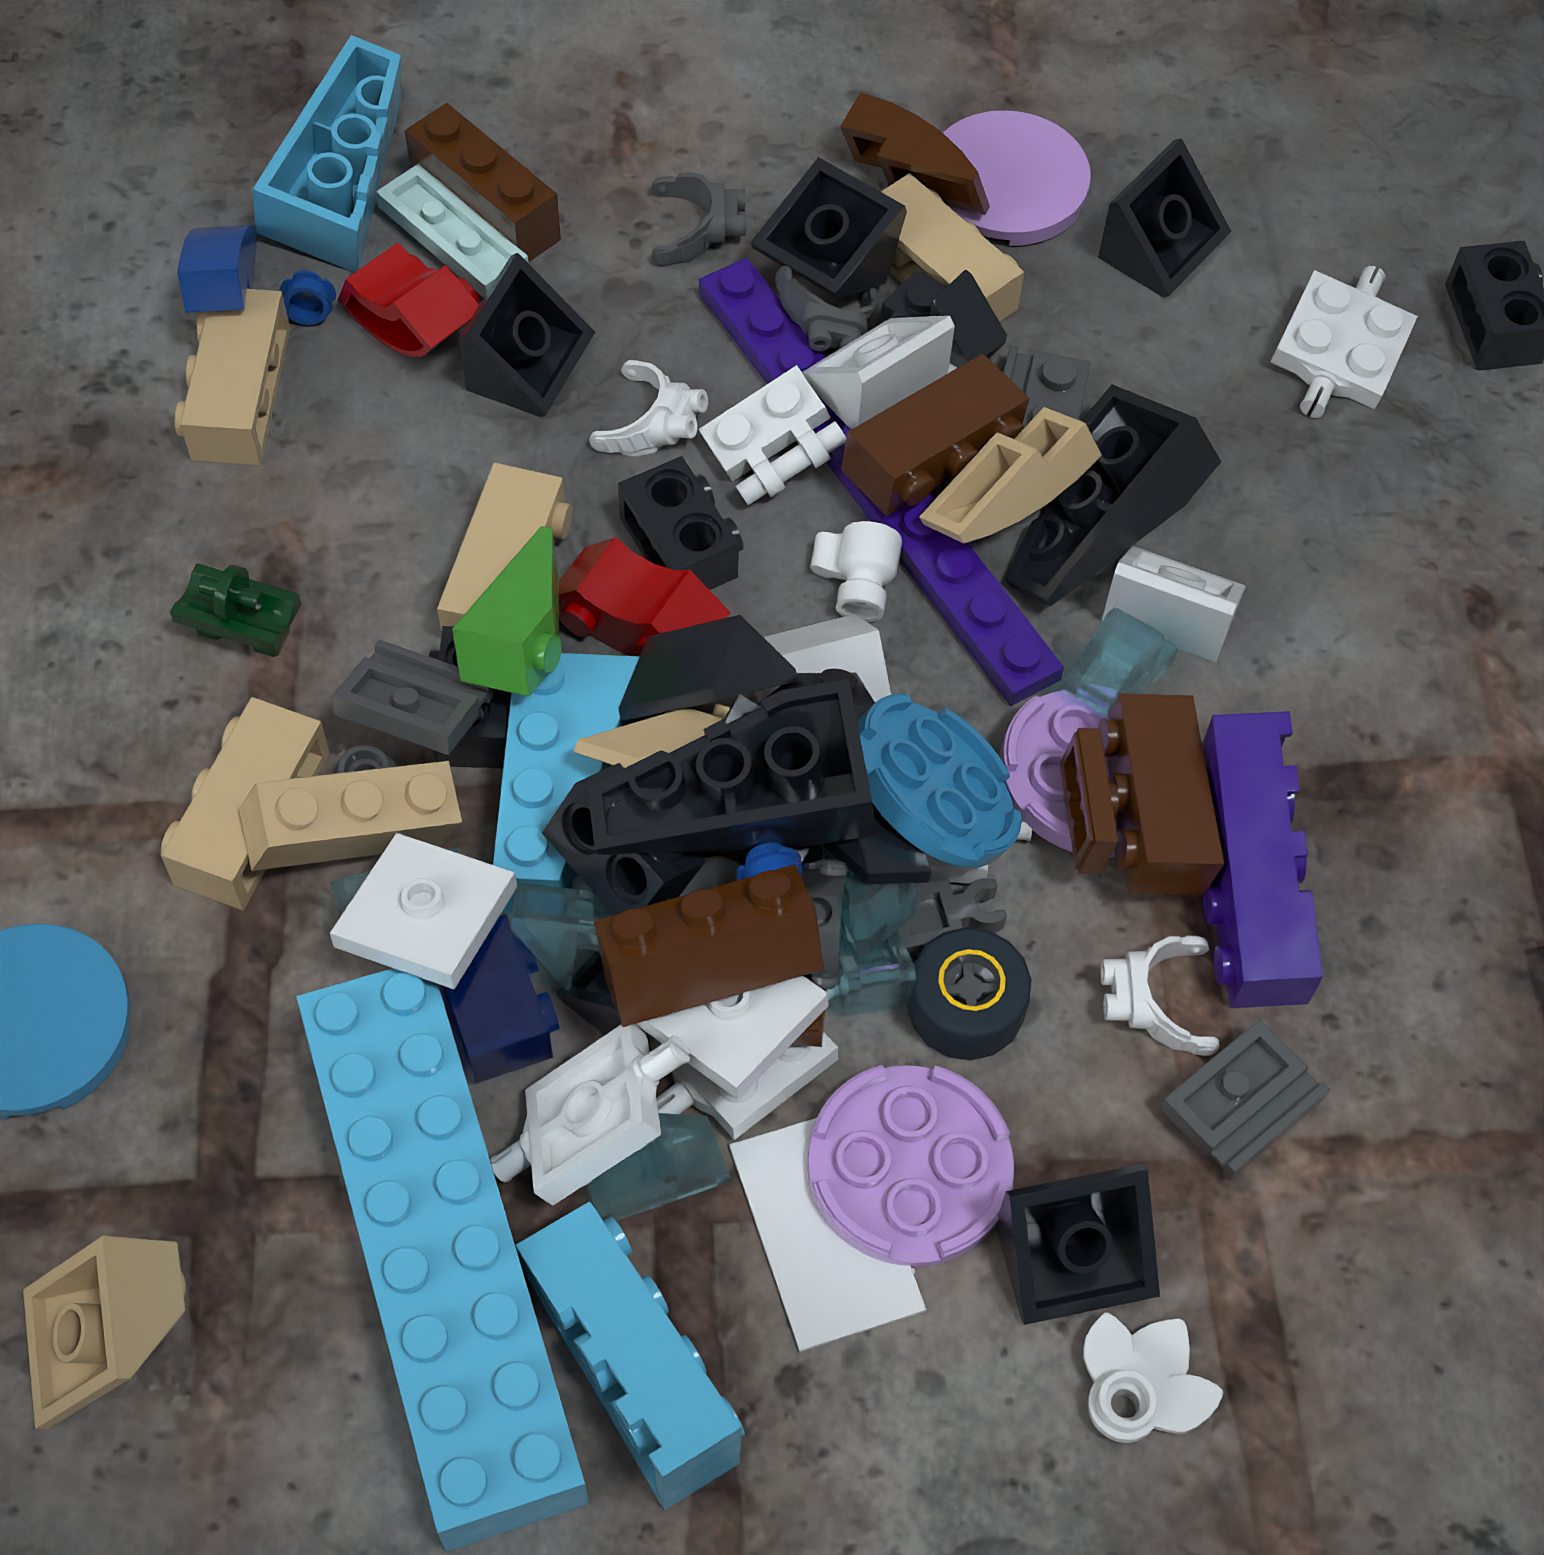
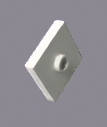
[330,833,518,989]
[636,976,828,1100]

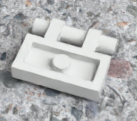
[699,365,846,505]

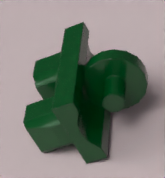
[170,563,302,658]

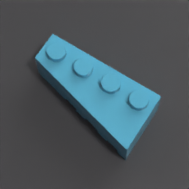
[252,35,401,273]
[493,653,639,915]
[515,1202,745,1511]

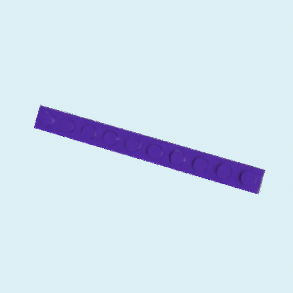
[699,257,1064,707]

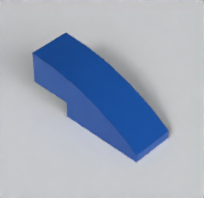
[177,225,258,313]

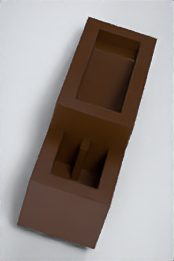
[840,92,990,215]

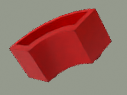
[337,242,479,357]
[559,537,731,657]

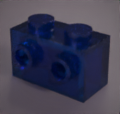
[442,914,560,1084]

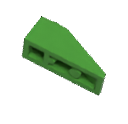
[452,526,561,696]

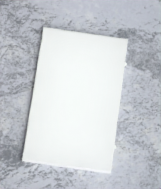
[729,1118,927,1353]

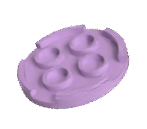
[943,110,1091,246]
[999,684,1122,858]
[807,1065,1014,1267]

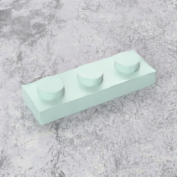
[376,163,529,298]

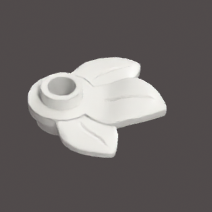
[1083,1312,1223,1443]

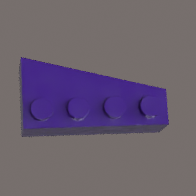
[1202,711,1323,1008]

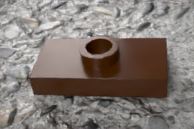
[1060,728,1119,874]

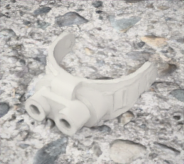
[589,360,708,457]
[1100,936,1219,1056]

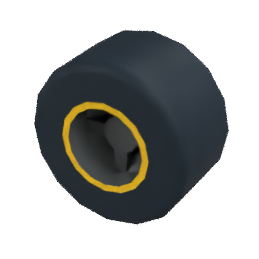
[907,927,1032,1060]

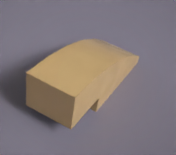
[919,407,1102,543]

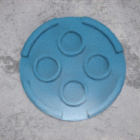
[857,694,1022,868]
[0,924,131,1119]

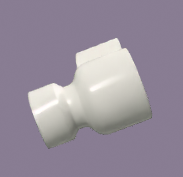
[810,521,902,622]

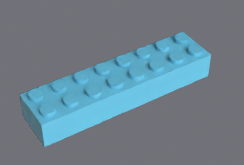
[296,968,589,1552]

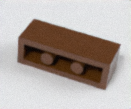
[405,103,561,262]
[841,353,1030,517]
[1098,693,1224,895]
[593,864,824,1027]

